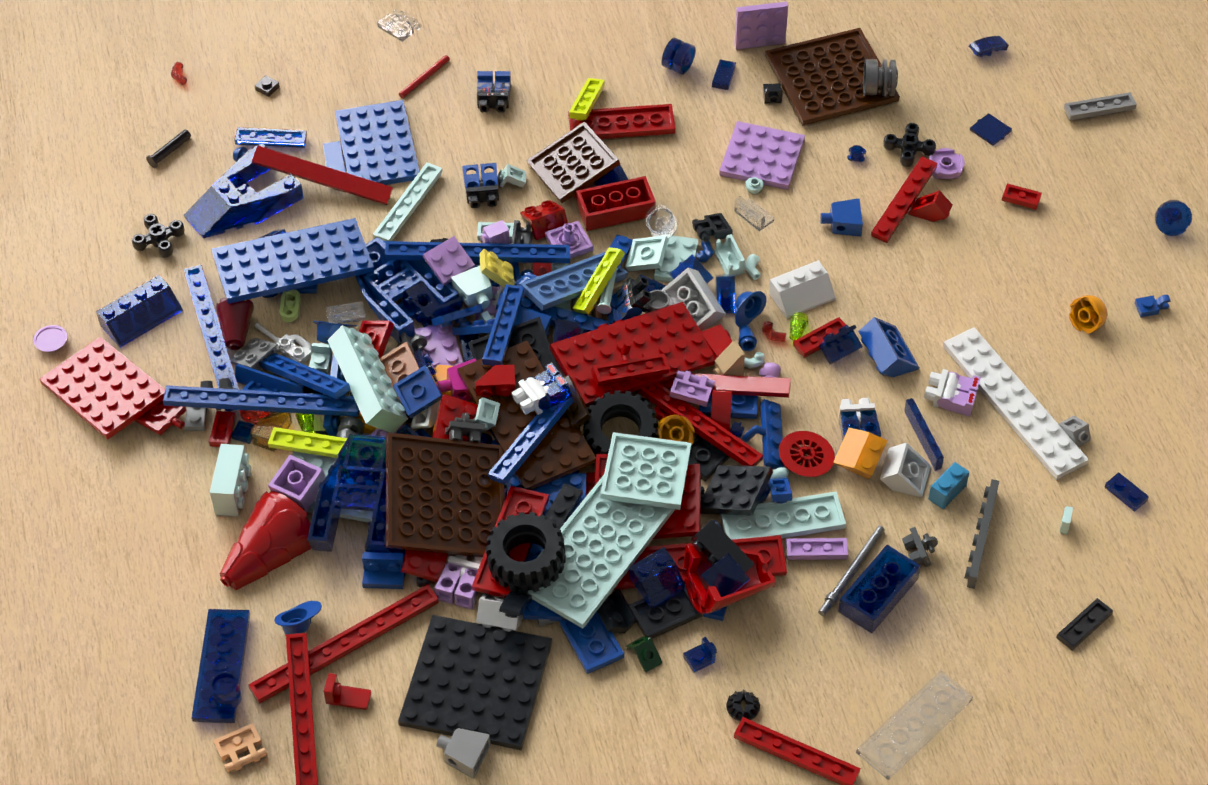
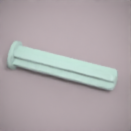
[596,268,617,314]

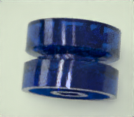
[661,37,696,75]

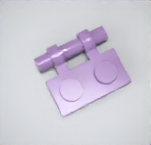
[669,370,715,407]

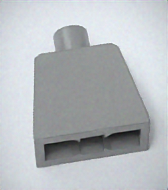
[436,728,491,779]

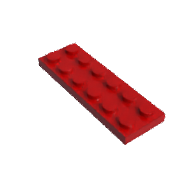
[568,104,676,139]
[472,486,549,598]

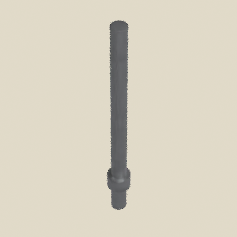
[818,526,885,616]

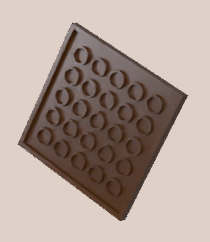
[765,28,900,126]
[386,432,504,557]

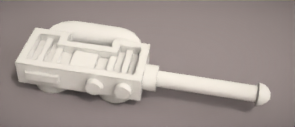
[254,323,312,364]

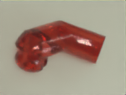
[171,62,187,85]
[762,321,786,342]

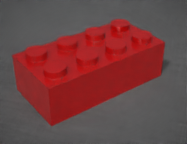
[576,176,656,231]

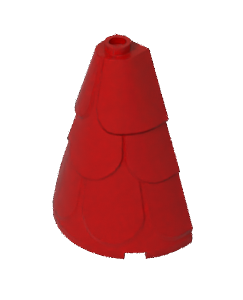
[220,491,323,590]

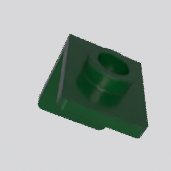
[626,636,662,672]

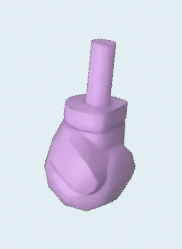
[759,362,781,378]

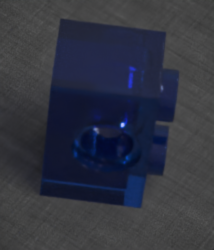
[402,281,445,327]

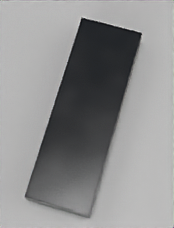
[1056,598,1113,651]

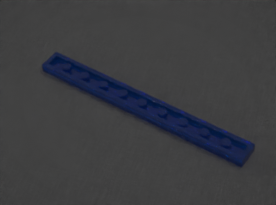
[184,265,239,412]

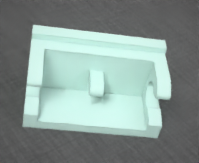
[714,234,745,278]

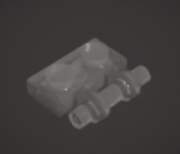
[377,9,422,42]

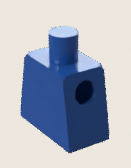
[820,199,863,236]

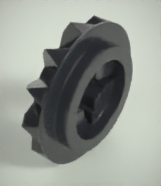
[726,690,760,721]

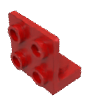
[520,200,568,240]

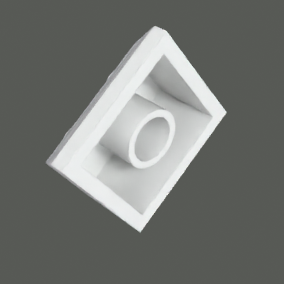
[880,443,931,497]
[476,593,523,632]

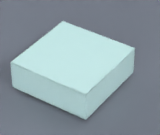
[1060,506,1073,535]

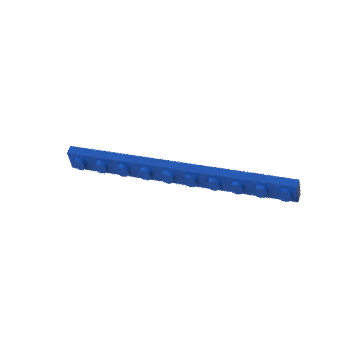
[385,241,570,263]
[163,385,359,417]

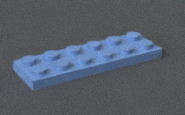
[520,252,628,311]

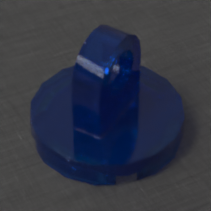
[1155,200,1192,236]

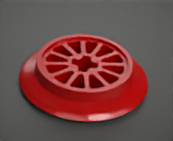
[779,431,835,477]

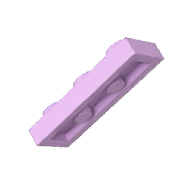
[786,538,848,560]

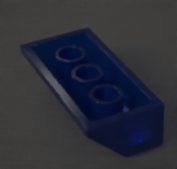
[96,275,183,348]

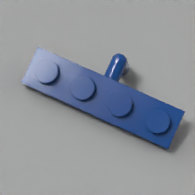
[742,399,784,469]

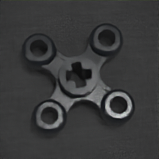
[883,123,936,167]
[132,214,185,257]

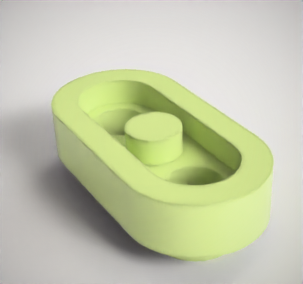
[279,289,301,322]

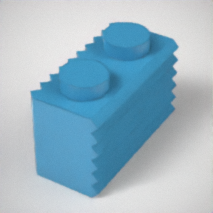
[928,462,969,509]

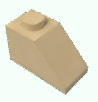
[713,341,745,376]

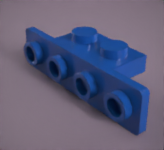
[235,364,304,393]

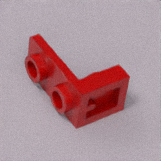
[323,673,372,710]

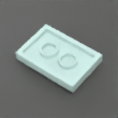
[654,234,699,282]

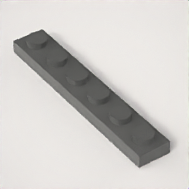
[964,479,999,589]

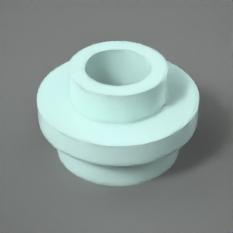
[745,177,763,194]

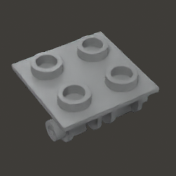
[229,337,278,371]

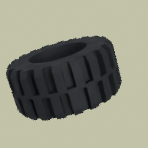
[583,390,658,457]
[486,512,566,593]

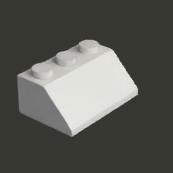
[769,260,836,319]
[662,268,726,330]

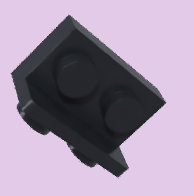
[597,589,637,633]

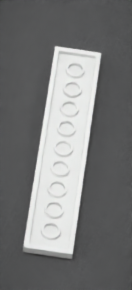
[943,327,1089,480]

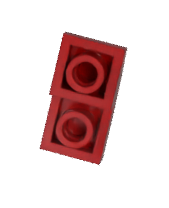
[711,390,732,432]

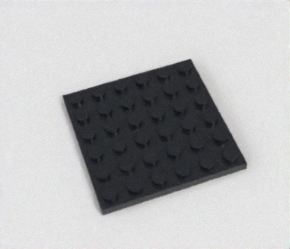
[398,615,552,750]

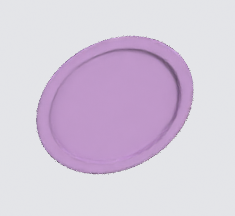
[33,325,67,352]

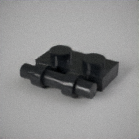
[692,213,733,242]

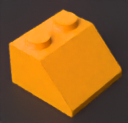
[833,428,888,480]

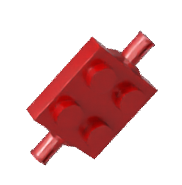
[135,401,187,436]

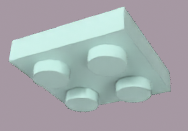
[625,235,669,272]

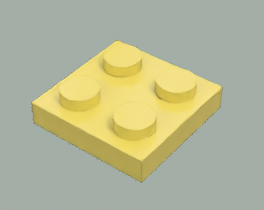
[479,249,515,288]

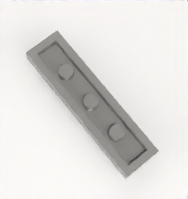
[1064,92,1137,121]

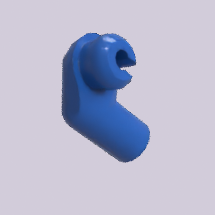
[696,241,714,262]

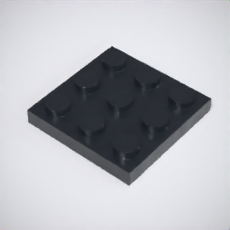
[701,465,773,516]

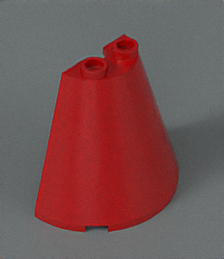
[684,544,776,614]

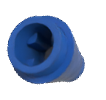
[738,324,757,351]

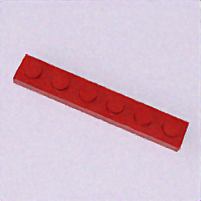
[871,156,938,243]
[734,717,861,785]

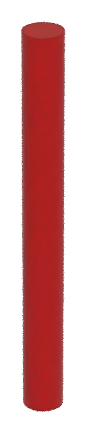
[399,55,450,98]

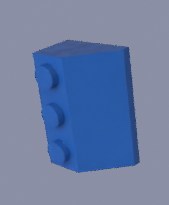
[858,317,920,378]

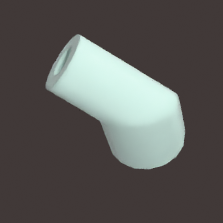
[745,254,761,280]
[744,352,765,369]

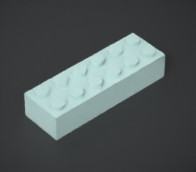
[328,325,408,433]

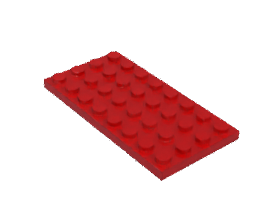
[550,302,717,407]

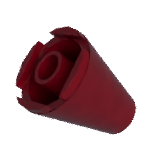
[216,297,254,350]

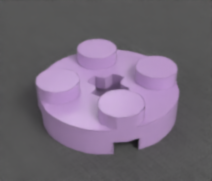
[929,148,965,179]

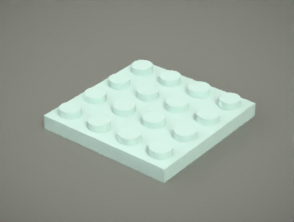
[600,432,691,510]

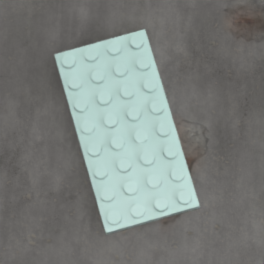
[518,475,675,628]

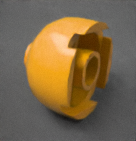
[1069,295,1108,334]
[657,415,694,445]

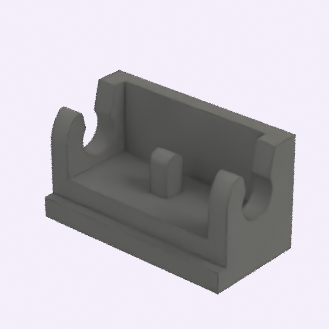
[511,220,533,244]

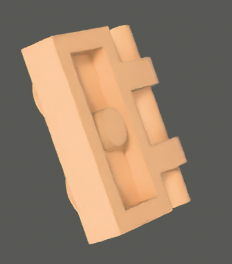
[213,723,267,773]

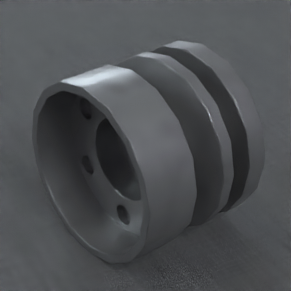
[863,59,898,96]

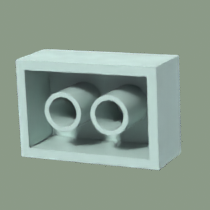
[210,444,252,517]

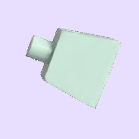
[451,266,493,309]

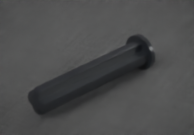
[146,129,191,168]

